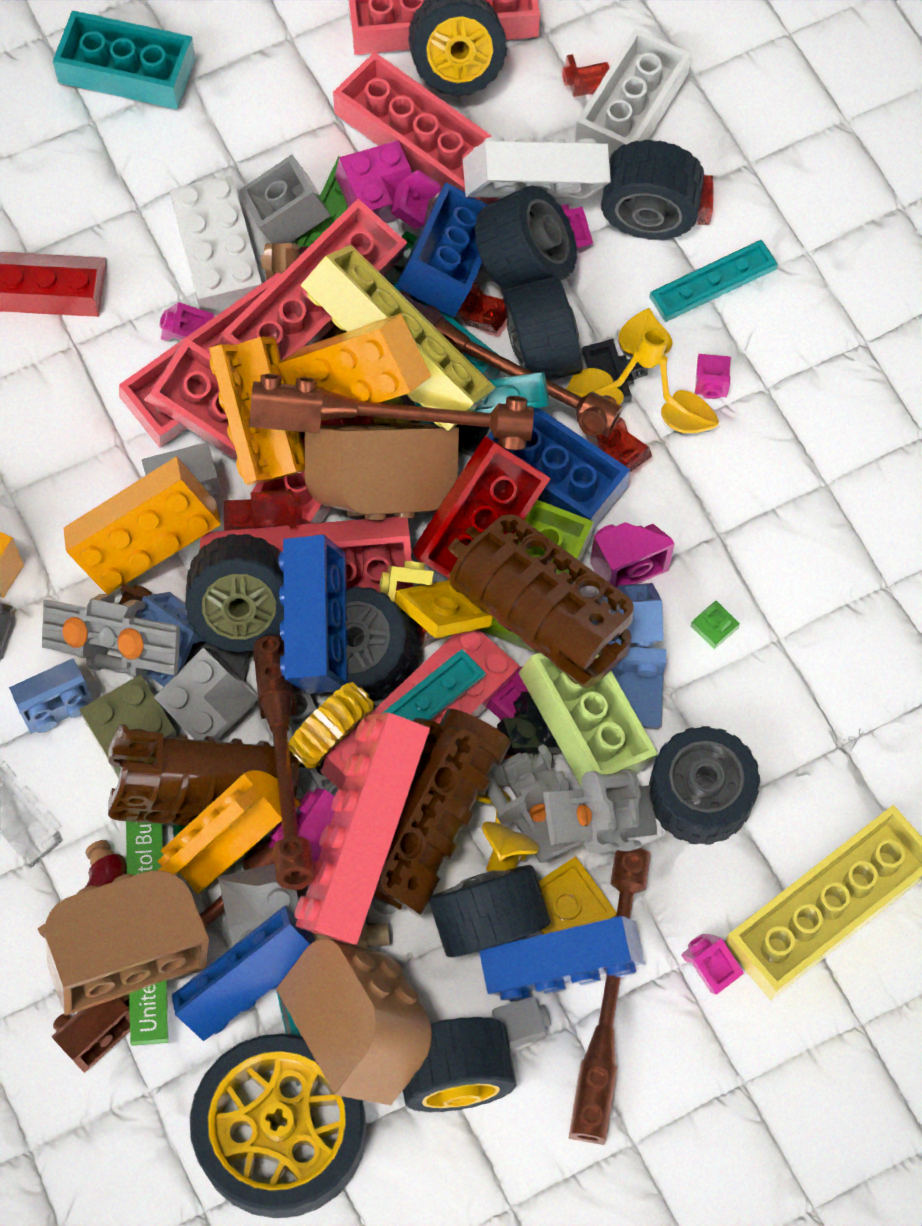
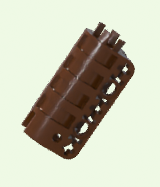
[449,514,634,688]

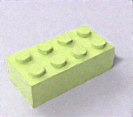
[519,652,658,788]

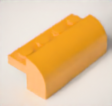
[209,337,305,486]
[157,770,301,894]

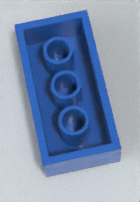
[395,182,487,318]
[487,408,630,529]
[279,535,348,694]
[479,916,646,1002]

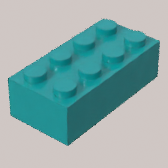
[53,10,196,110]

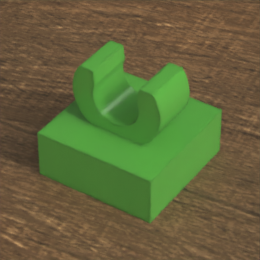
[690,600,740,650]

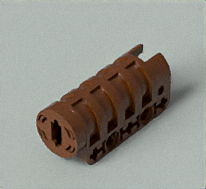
[373,708,511,917]

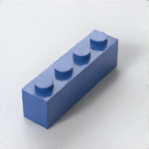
[172,905,315,1042]

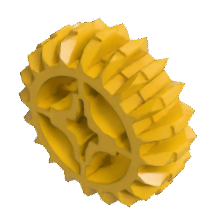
[288,682,374,769]

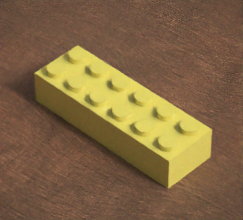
[301,245,496,431]
[725,804,922,1001]

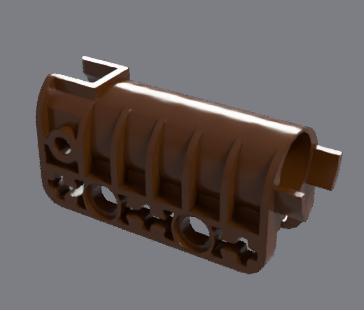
[108,724,305,826]

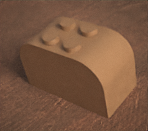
[305,422,459,520]
[45,871,209,1016]
[276,939,432,1106]

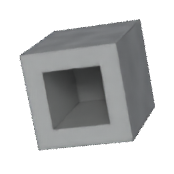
[492,996,550,1049]

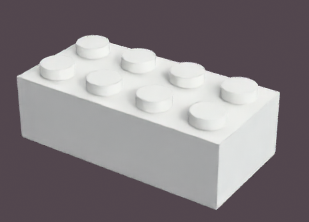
[575,28,691,159]
[463,136,611,199]
[169,175,262,315]

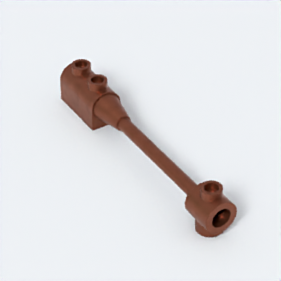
[399,291,623,437]
[249,374,534,450]
[253,635,315,890]
[51,837,275,1073]
[568,848,651,1146]

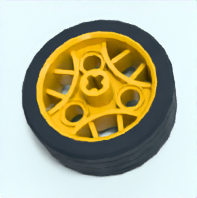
[189,1033,367,1219]

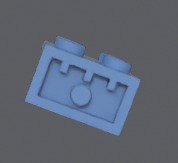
[121,591,205,687]
[611,647,667,729]

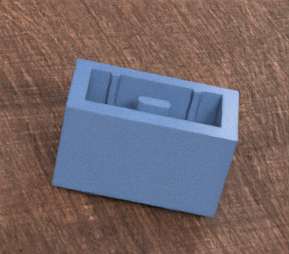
[591,583,664,647]
[9,658,93,734]

